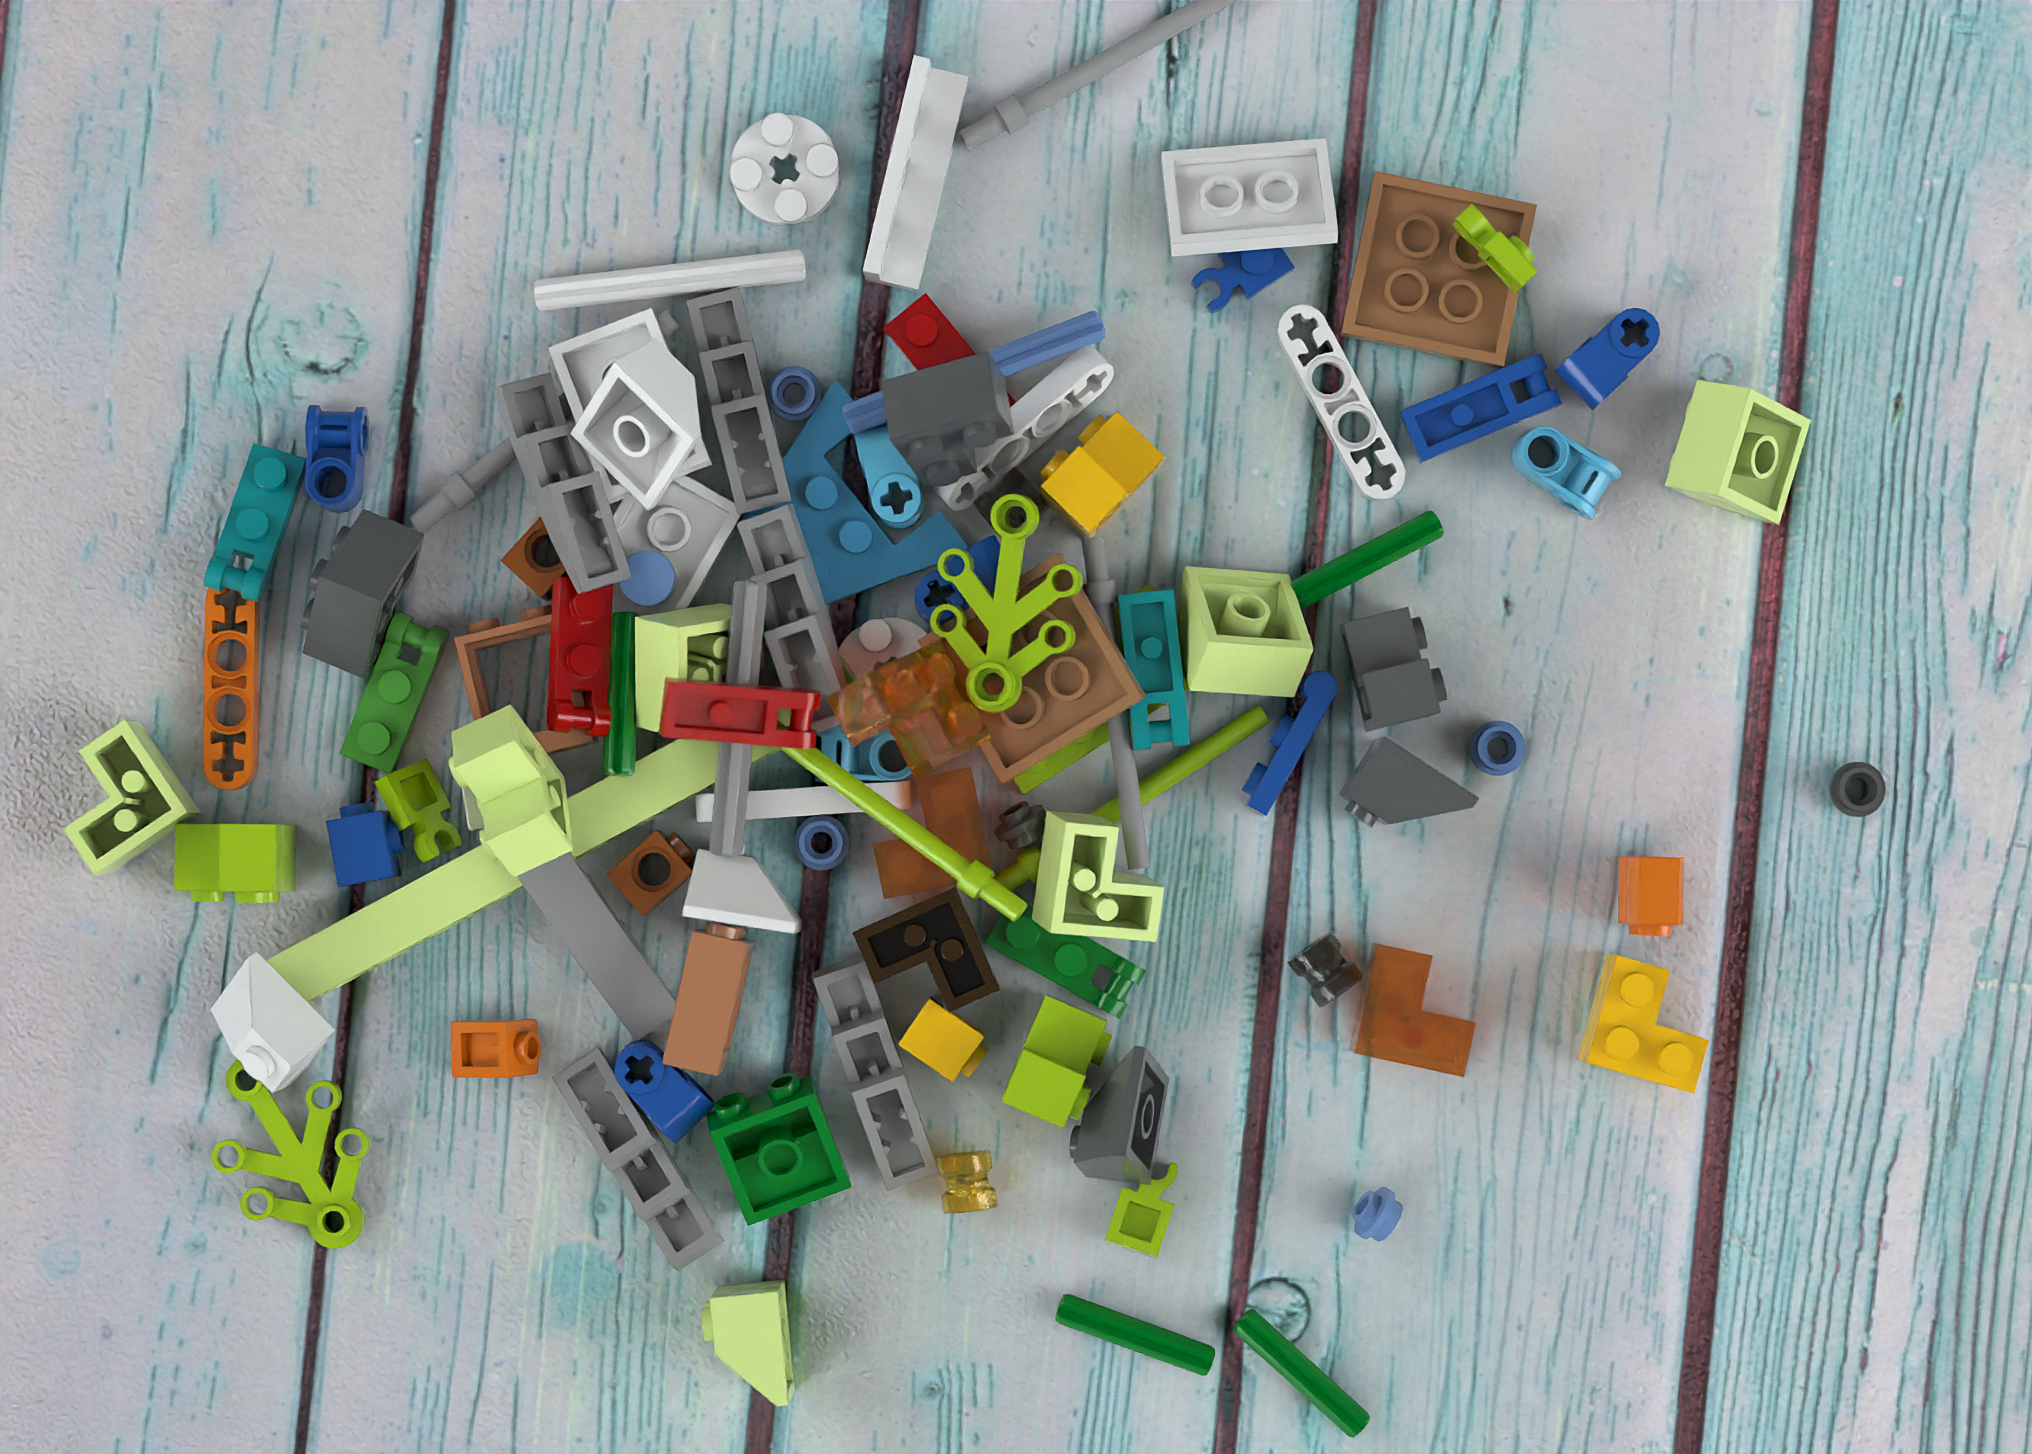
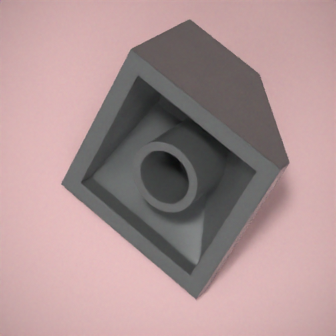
[1339,736,1479,828]
[1069,1046,1169,1185]

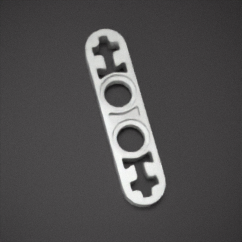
[1276,304,1406,502]
[933,347,1114,511]
[695,781,912,823]

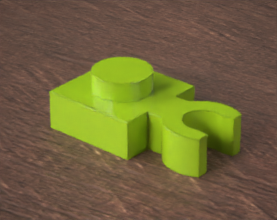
[1452,204,1538,294]
[374,758,462,863]
[1104,1162,1178,1259]

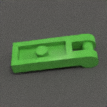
[339,611,450,774]

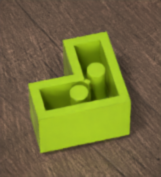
[174,824,297,903]
[1001,994,1113,1129]

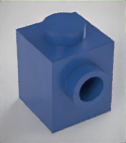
[326,802,405,887]

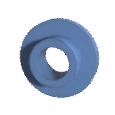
[767,366,822,422]
[1469,721,1526,776]
[794,815,850,870]
[1352,1187,1403,1242]

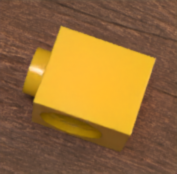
[898,997,987,1082]

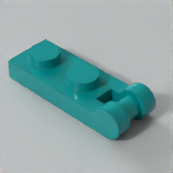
[204,443,306,603]
[1117,589,1190,751]

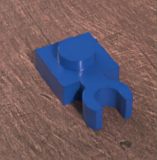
[1191,248,1295,313]

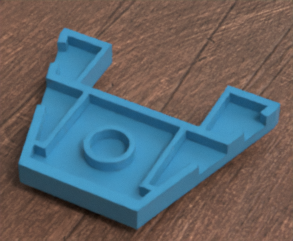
[742,380,969,605]

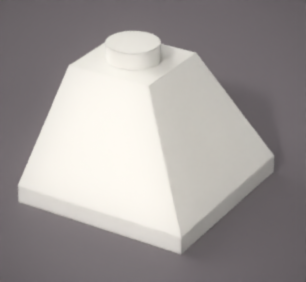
[570,338,701,510]
[682,845,802,934]
[210,951,335,1093]

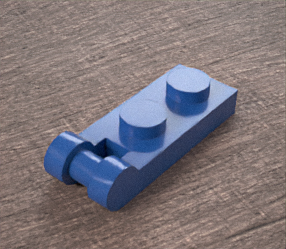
[1399,353,1563,463]
[1242,670,1337,817]

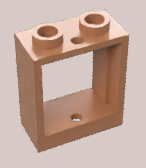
[454,605,599,755]
[662,921,755,1076]

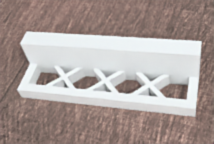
[863,55,969,293]

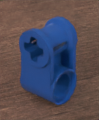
[1554,308,1660,410]
[305,405,369,513]
[915,535,1001,625]
[614,1040,715,1144]

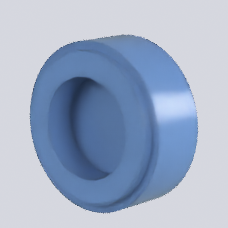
[619,550,676,607]

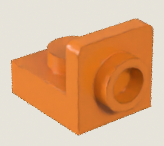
[451,1019,541,1078]

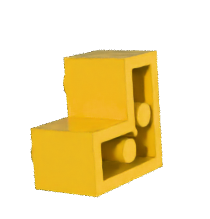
[1040,411,1165,539]
[1577,953,1709,1094]

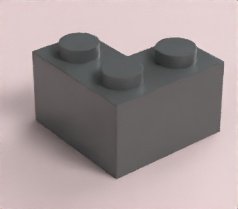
[881,351,1014,487]
[300,509,425,679]
[1339,607,1447,732]

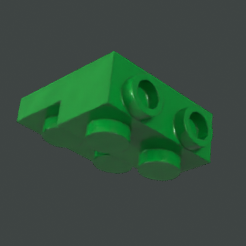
[707,1073,852,1226]

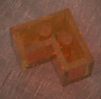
[827,640,992,779]
[873,767,993,899]
[1349,942,1476,1077]

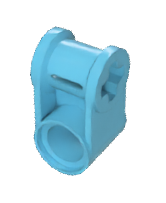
[854,423,925,529]
[1512,427,1622,520]
[815,726,923,783]

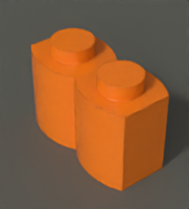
[1618,857,1684,936]

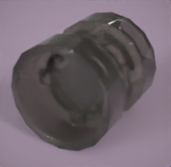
[972,467,1050,538]
[1287,931,1364,1008]

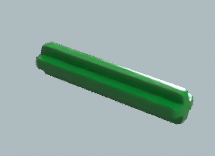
[1291,511,1444,607]
[602,611,640,777]
[1055,1294,1215,1376]
[1233,1309,1370,1438]

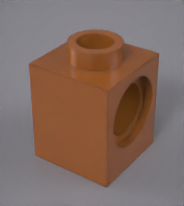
[500,516,569,602]
[606,830,696,916]

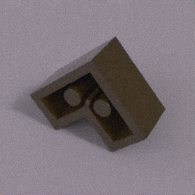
[852,887,1000,1012]

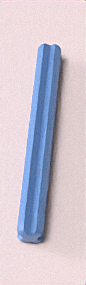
[842,311,1105,434]

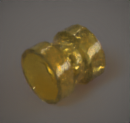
[936,1150,998,1214]

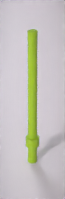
[993,704,1270,891]
[776,720,1028,922]

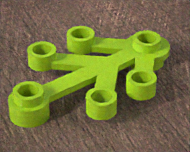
[930,494,1083,712]
[211,1059,371,1249]

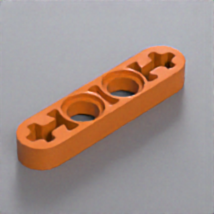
[203,587,260,791]

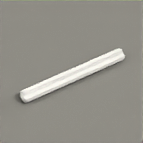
[534,250,806,311]

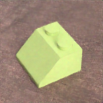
[1665,380,1811,525]
[1179,566,1314,697]
[701,1280,795,1406]

